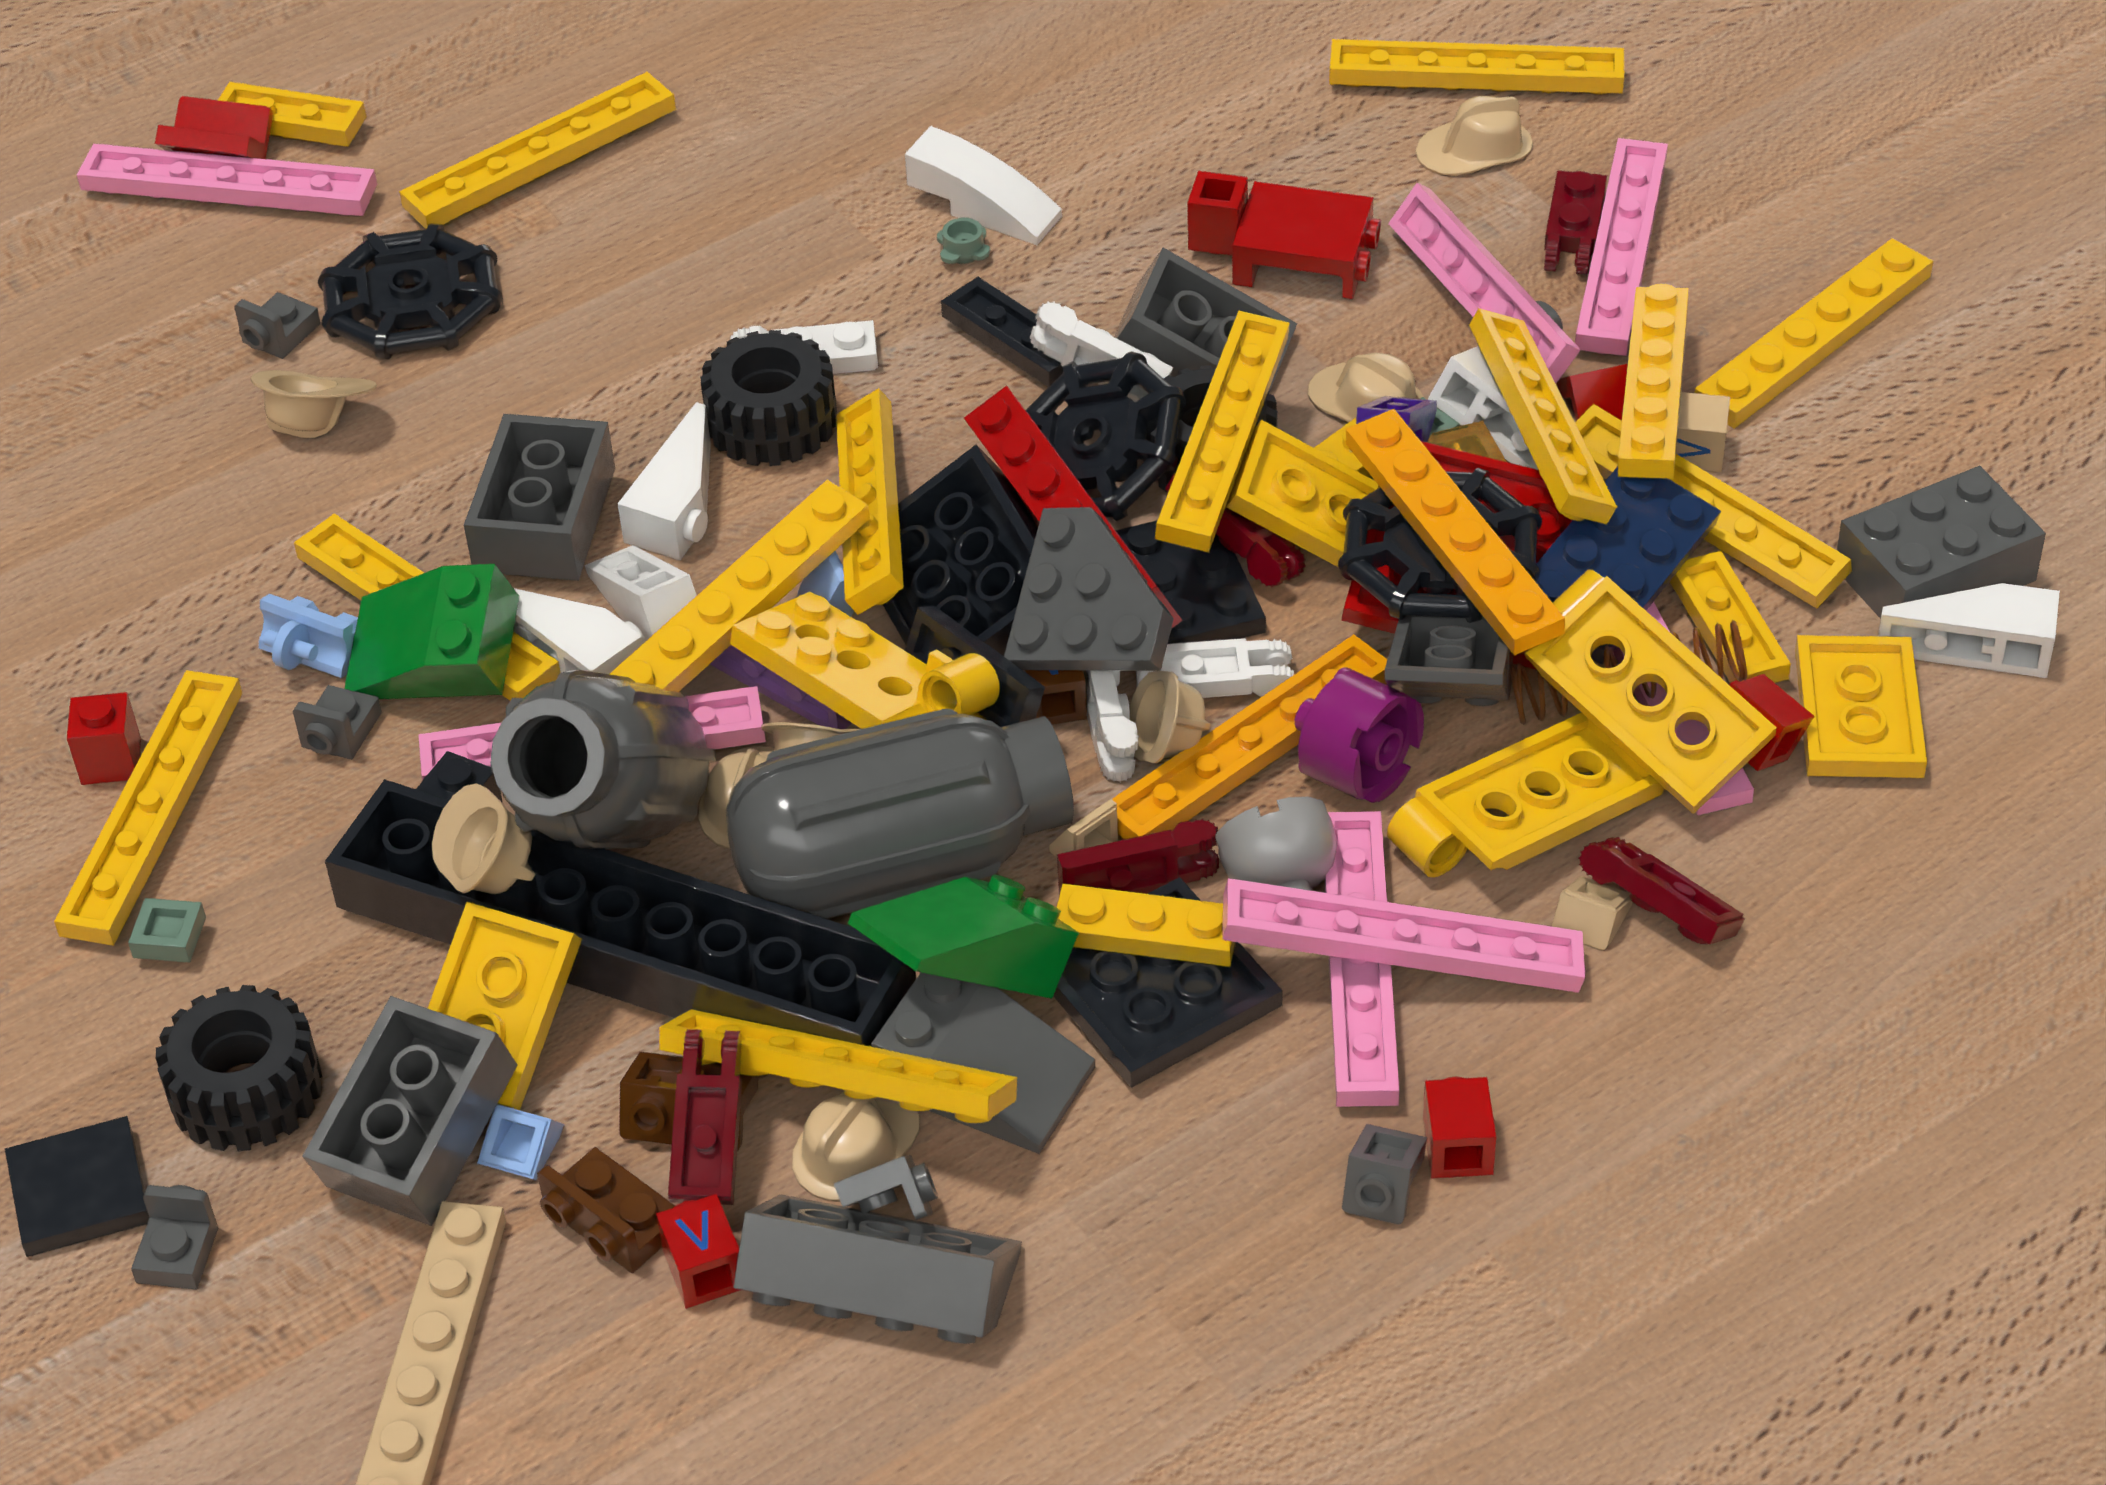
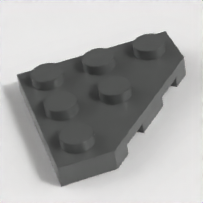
[1004,507,1174,671]

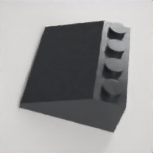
[883,444,1038,656]

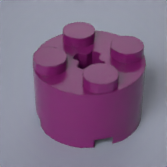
[1294,667,1424,803]

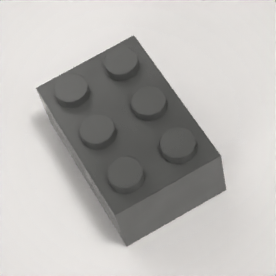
[464,414,615,581]
[1837,466,2046,619]
[302,996,518,1226]

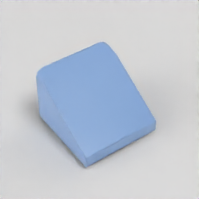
[798,551,853,617]
[477,1104,564,1180]

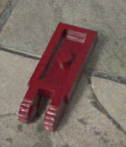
[1544,170,1607,275]
[1165,473,1306,588]
[1057,819,1219,896]
[1578,837,1745,945]
[668,1029,742,1205]

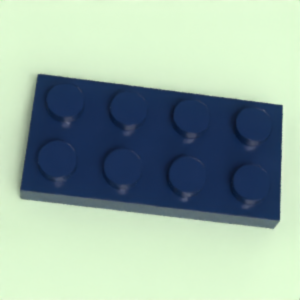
[1536,466,1721,665]

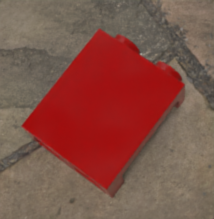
[1232,181,1381,299]

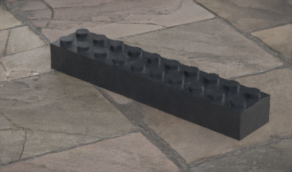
[325,779,916,1047]

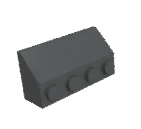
[734,1194,1022,1344]

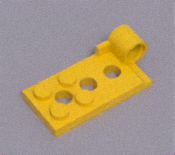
[1525,569,1776,814]
[730,592,1000,729]
[1387,712,1664,878]

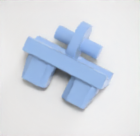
[259,594,358,678]

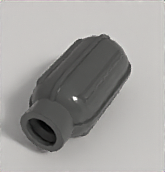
[490,670,716,849]
[726,709,1074,919]

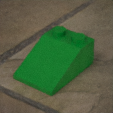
[344,564,519,699]
[848,874,1079,999]

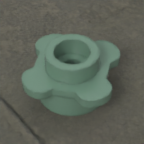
[937,218,990,264]

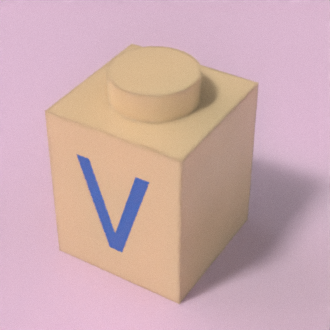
[1676,392,1730,472]

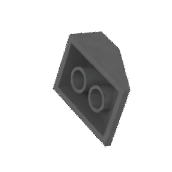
[1114,248,1297,392]
[1385,615,1513,706]
[872,973,1095,1154]

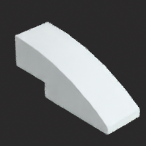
[905,126,1062,245]

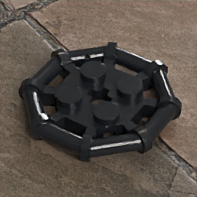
[318,223,503,359]
[1015,351,1186,521]
[1338,468,1542,623]

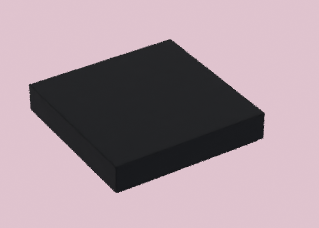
[5,1116,150,1257]

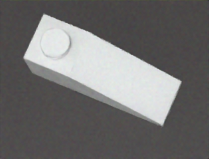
[1427,346,1538,470]
[618,402,711,560]
[584,545,697,641]
[1878,583,2060,678]
[514,589,646,674]

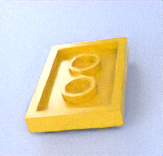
[1226,420,1378,567]
[1795,635,1927,778]
[428,902,582,1110]

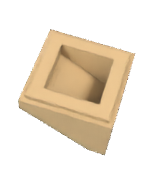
[1049,799,1118,857]
[1552,876,1633,950]

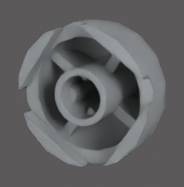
[1216,797,1337,891]

